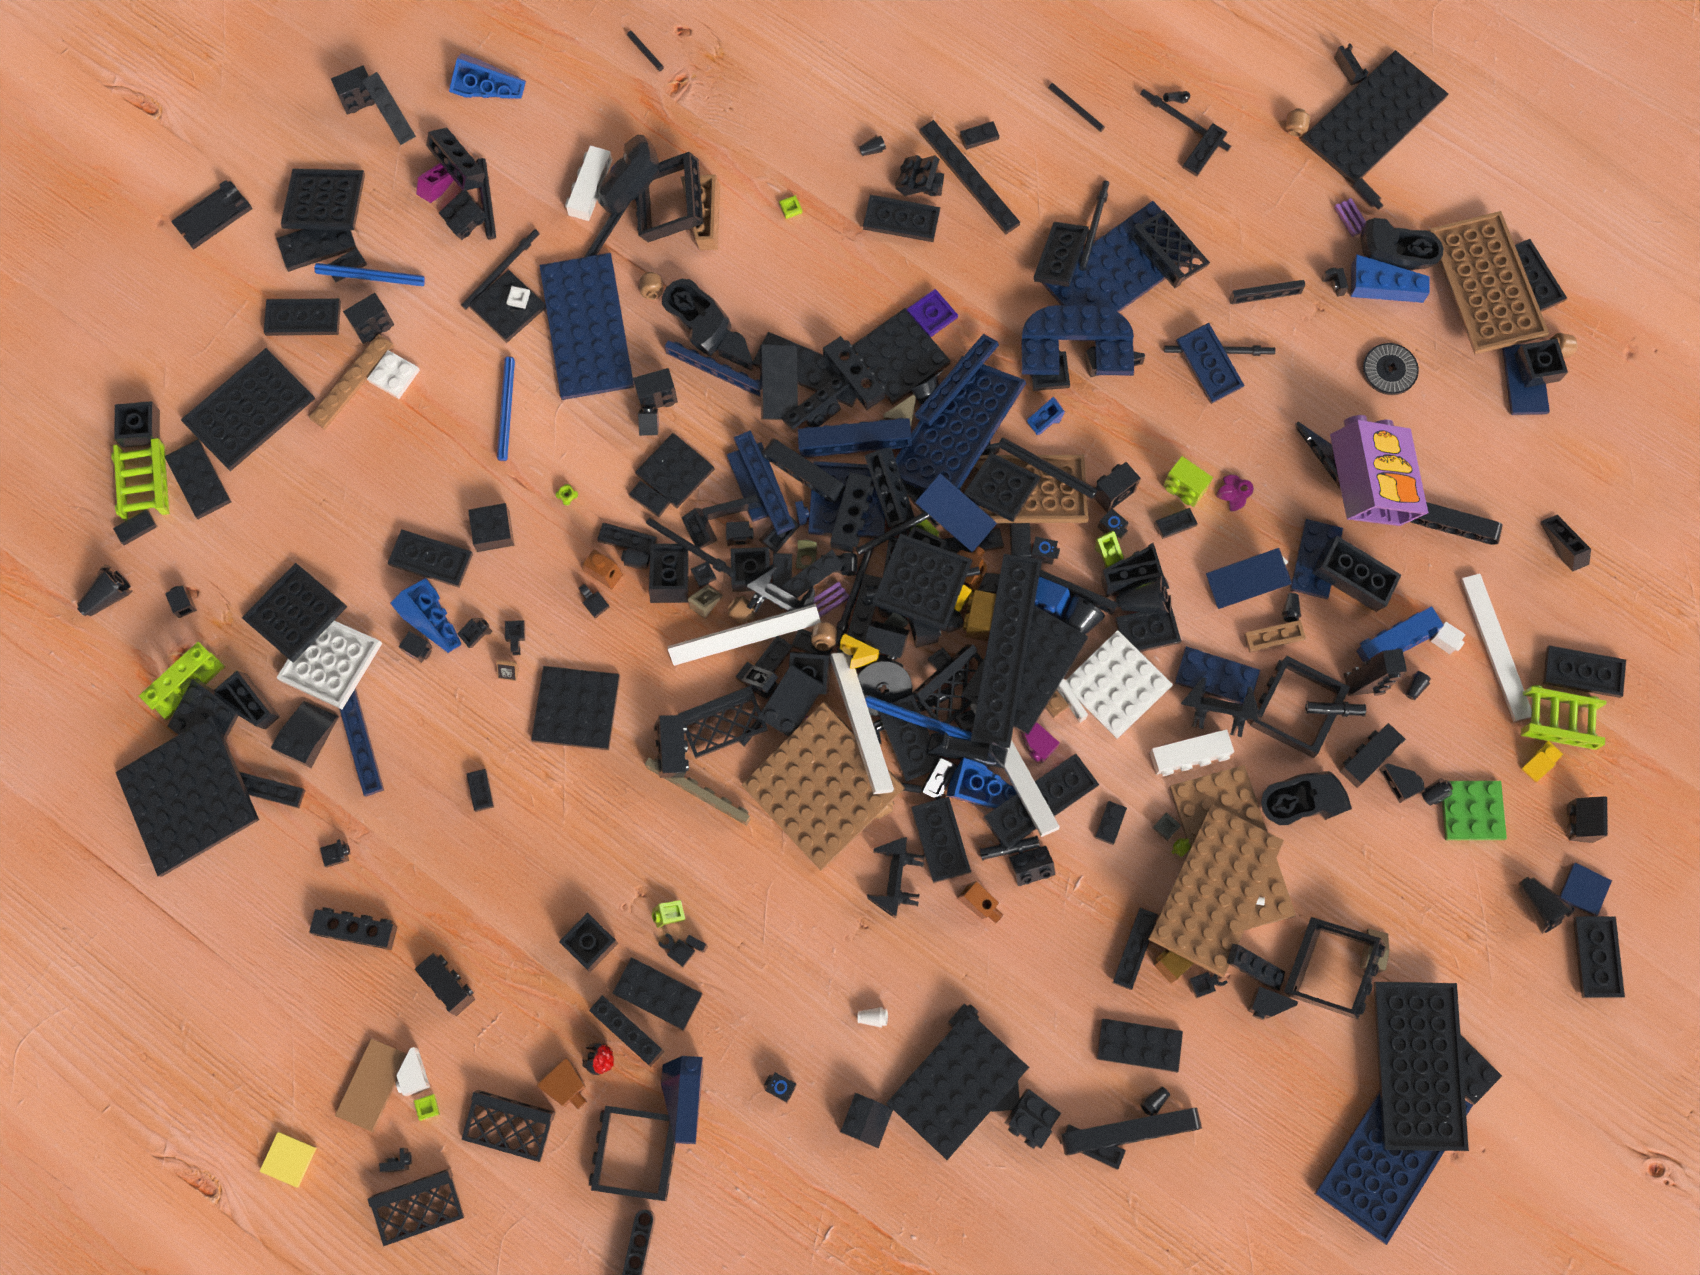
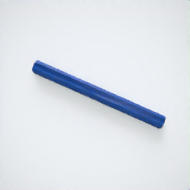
[314,263,425,286]
[497,357,515,461]
[865,696,972,741]

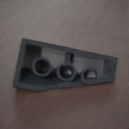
[1295,421,1340,487]

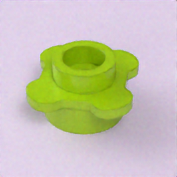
[556,484,578,506]
[1171,838,1191,857]

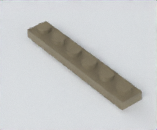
[645,758,751,826]

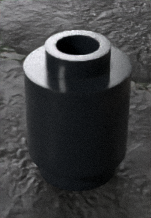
[621,547,650,570]
[1422,778,1453,806]

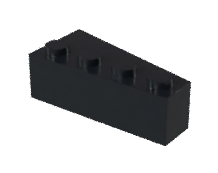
[1344,649,1407,696]

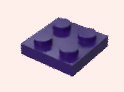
[907,289,958,337]

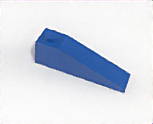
[449,53,526,99]

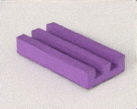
[1334,198,1366,237]
[814,582,849,618]

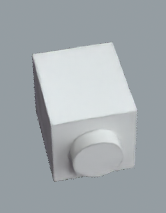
[1431,622,1466,654]

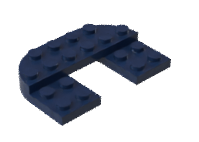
[1021,305,1134,376]

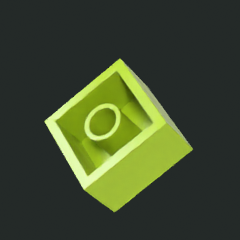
[1163,456,1213,507]

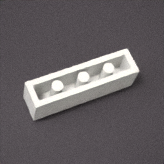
[565,146,612,221]
[1150,729,1234,776]

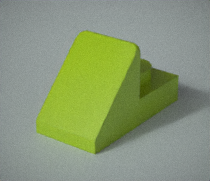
[1095,531,1124,568]

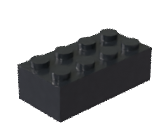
[1312,536,1401,612]

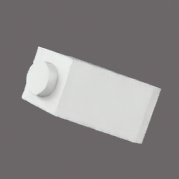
[396,1047,430,1096]

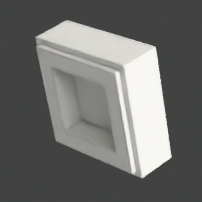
[507,286,530,309]

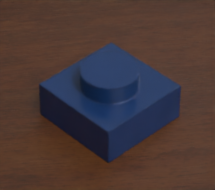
[795,501,810,526]

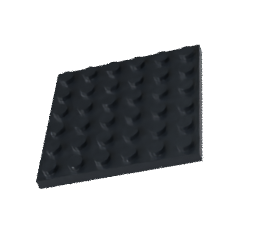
[115,716,259,877]

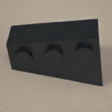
[1101,543,1164,597]
[214,671,280,730]
[654,715,689,778]
[1340,723,1406,788]
[415,953,475,1016]

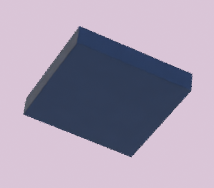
[1559,862,1612,916]

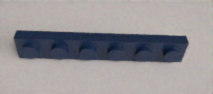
[915,334,999,426]
[665,340,761,398]
[733,430,795,535]
[339,687,384,797]

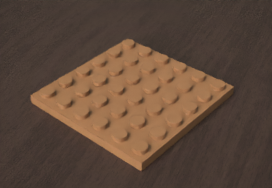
[742,702,905,871]

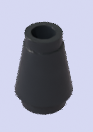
[859,135,886,156]
[1282,593,1301,623]
[1405,671,1431,701]
[1140,1087,1170,1116]

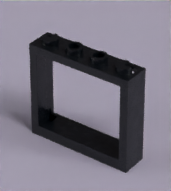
[635,152,703,243]
[1250,655,1350,758]
[1284,917,1386,1020]
[589,1106,676,1201]

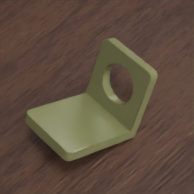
[796,540,817,569]

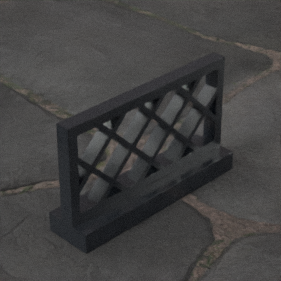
[1129,210,1210,288]
[910,644,983,724]
[678,686,768,759]
[461,1090,556,1162]
[367,1168,465,1247]

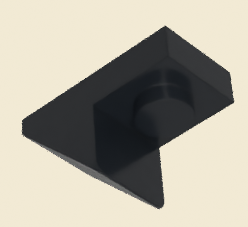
[742,665,778,697]

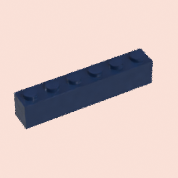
[798,418,912,458]

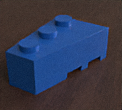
[1035,577,1071,621]

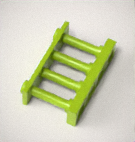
[111,438,170,521]
[139,642,225,720]
[1521,685,1606,750]

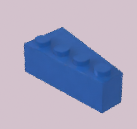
[1351,254,1430,303]
[1356,606,1444,662]

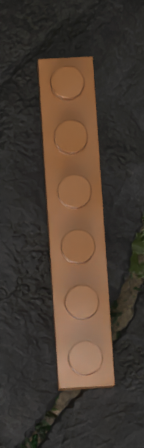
[309,334,394,430]

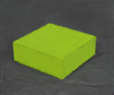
[779,195,802,219]
[414,1094,440,1121]

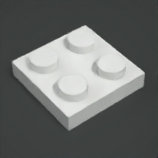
[367,350,420,399]

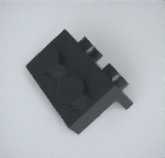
[1009,846,1055,886]

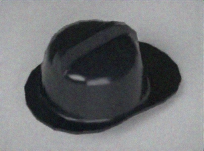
[906,369,944,404]

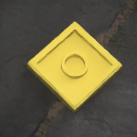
[259,1132,316,1188]

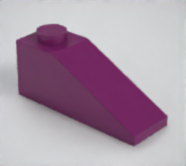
[416,163,454,203]
[1020,723,1060,763]

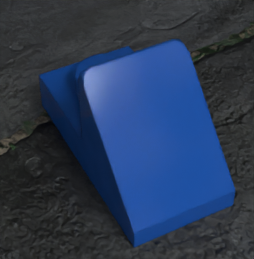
[1026,397,1065,435]

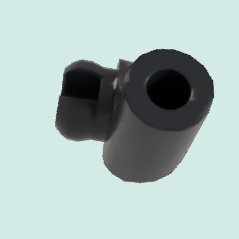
[1163,91,1190,104]

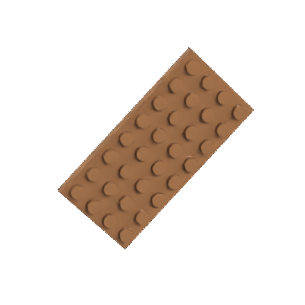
[1429,211,1549,355]
[936,455,1088,523]
[1169,765,1296,931]
[1149,804,1284,978]

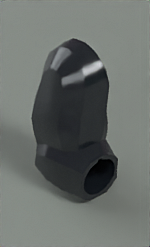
[597,135,659,214]
[1361,218,1444,270]
[662,278,732,356]
[1261,771,1352,825]

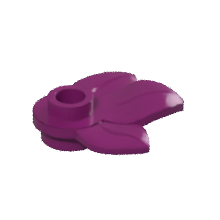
[1216,475,1254,511]

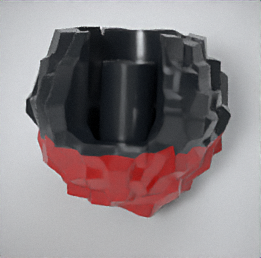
[582,1042,614,1075]

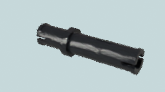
[1305,701,1366,717]
[979,835,1040,861]

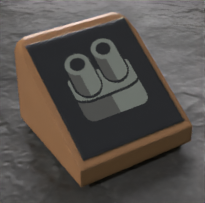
[497,660,519,681]

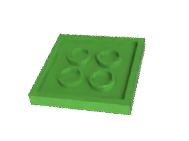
[1442,781,1507,840]

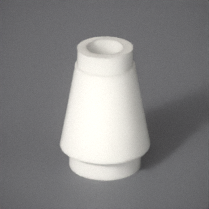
[858,1007,888,1028]

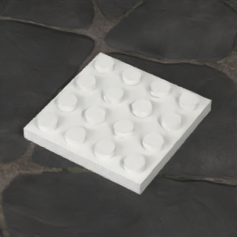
[277,621,382,709]
[1065,630,1173,739]

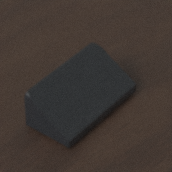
[682,508,717,549]
[759,516,800,553]

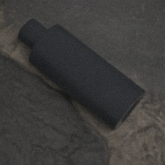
[1352,178,1384,210]

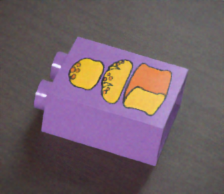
[1330,415,1428,526]

